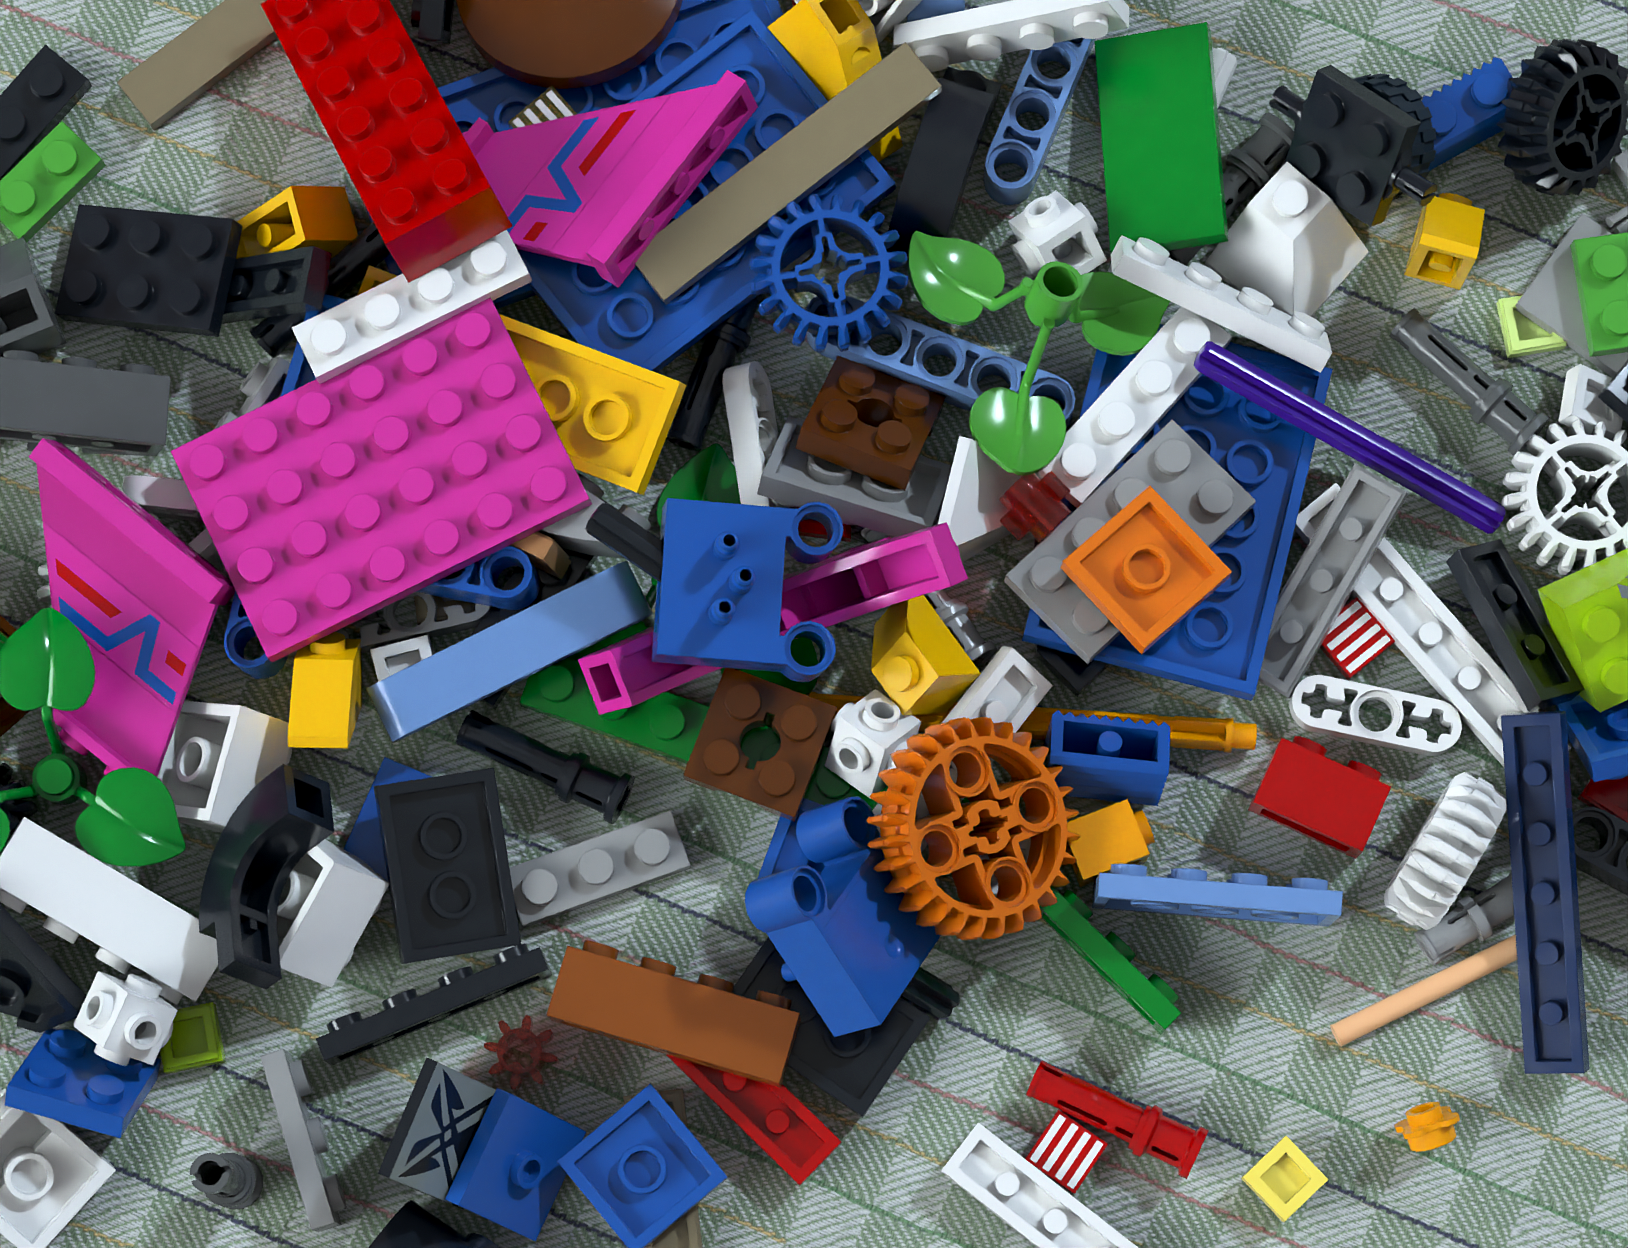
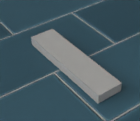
[1258,464,1409,698]

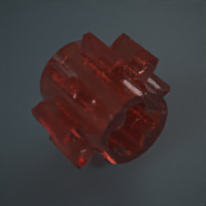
[999,471,1071,543]
[484,1015,560,1091]

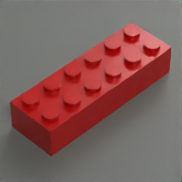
[261,0,512,283]

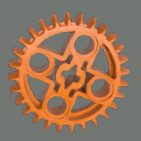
[866,717,1081,940]

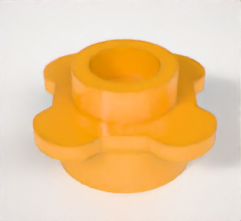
[1394,1102,1460,1152]

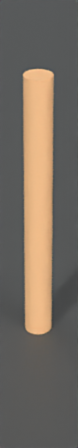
[1330,935,1517,1047]

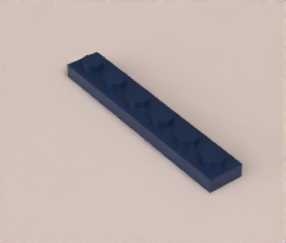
[1501,711,1590,1074]

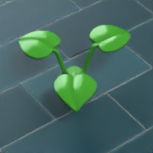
[907,231,1170,476]

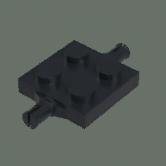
[1269,65,1437,227]

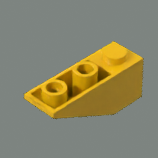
[767,0,903,162]

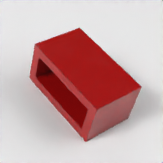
[1248,736,1391,859]

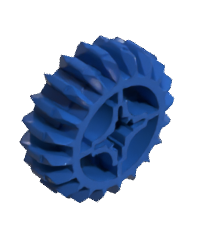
[749,193,908,352]

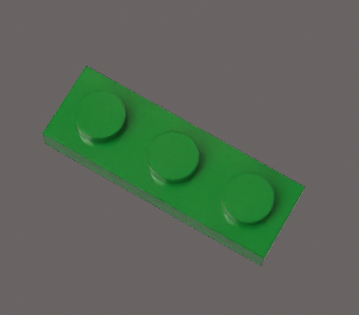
[1039,886,1182,1035]

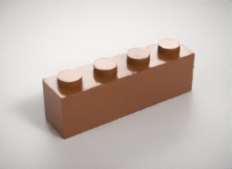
[546,940,801,1088]

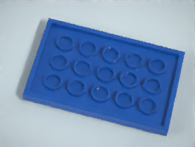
[517,9,896,373]
[1022,324,1333,701]

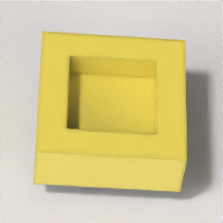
[1241,1136,1329,1222]

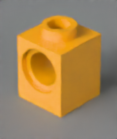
[1066,799,1155,887]

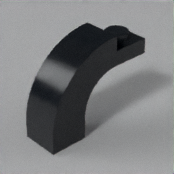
[887,67,1002,257]
[199,764,334,989]

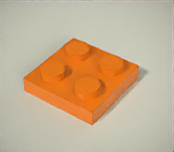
[1060,486,1232,654]

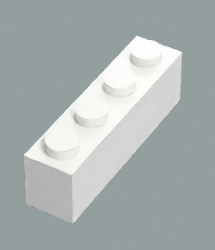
[0,817,218,1005]

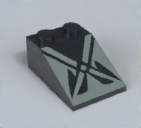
[378,1057,496,1210]

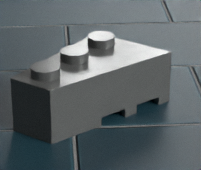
[0,350,171,456]

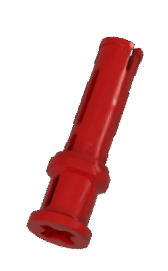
[1026,1060,1209,1179]

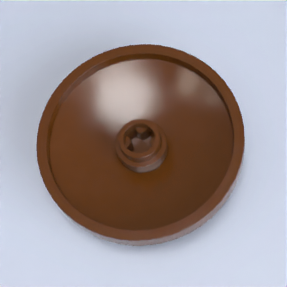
[456,0,683,89]

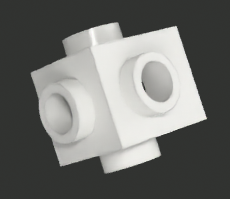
[1008,190,1107,275]
[825,689,921,799]
[73,971,178,1066]

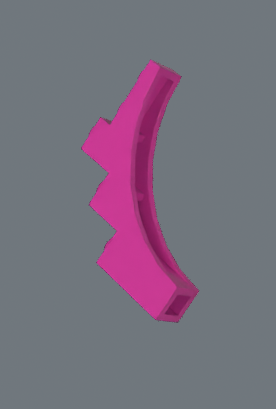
[578,522,968,715]

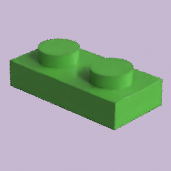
[0,121,106,242]
[1570,232,1628,357]

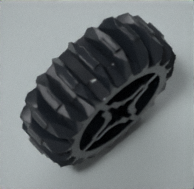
[1496,39,1628,196]

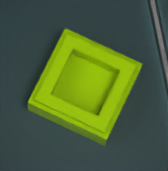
[160,1002,226,1074]

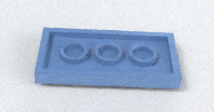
[1092,864,1343,927]

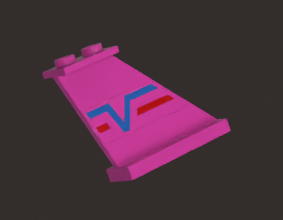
[462,70,758,288]
[28,438,235,781]

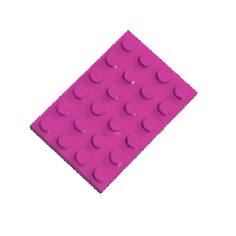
[171,297,592,663]

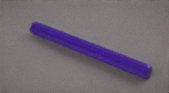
[1194,341,1506,534]

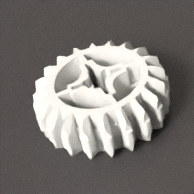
[1501,419,1628,575]
[1384,772,1507,930]

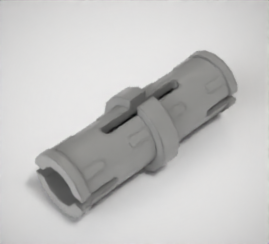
[1414,874,1514,966]

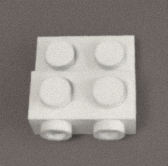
[0,1088,116,1248]

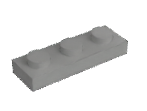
[510,810,691,928]
[260,1049,347,1232]

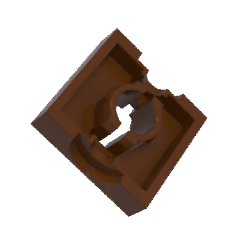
[795,356,946,491]
[683,668,837,822]

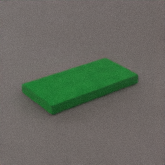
[1094,22,1228,253]

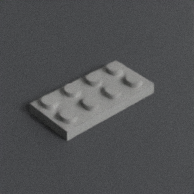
[1004,420,1256,664]

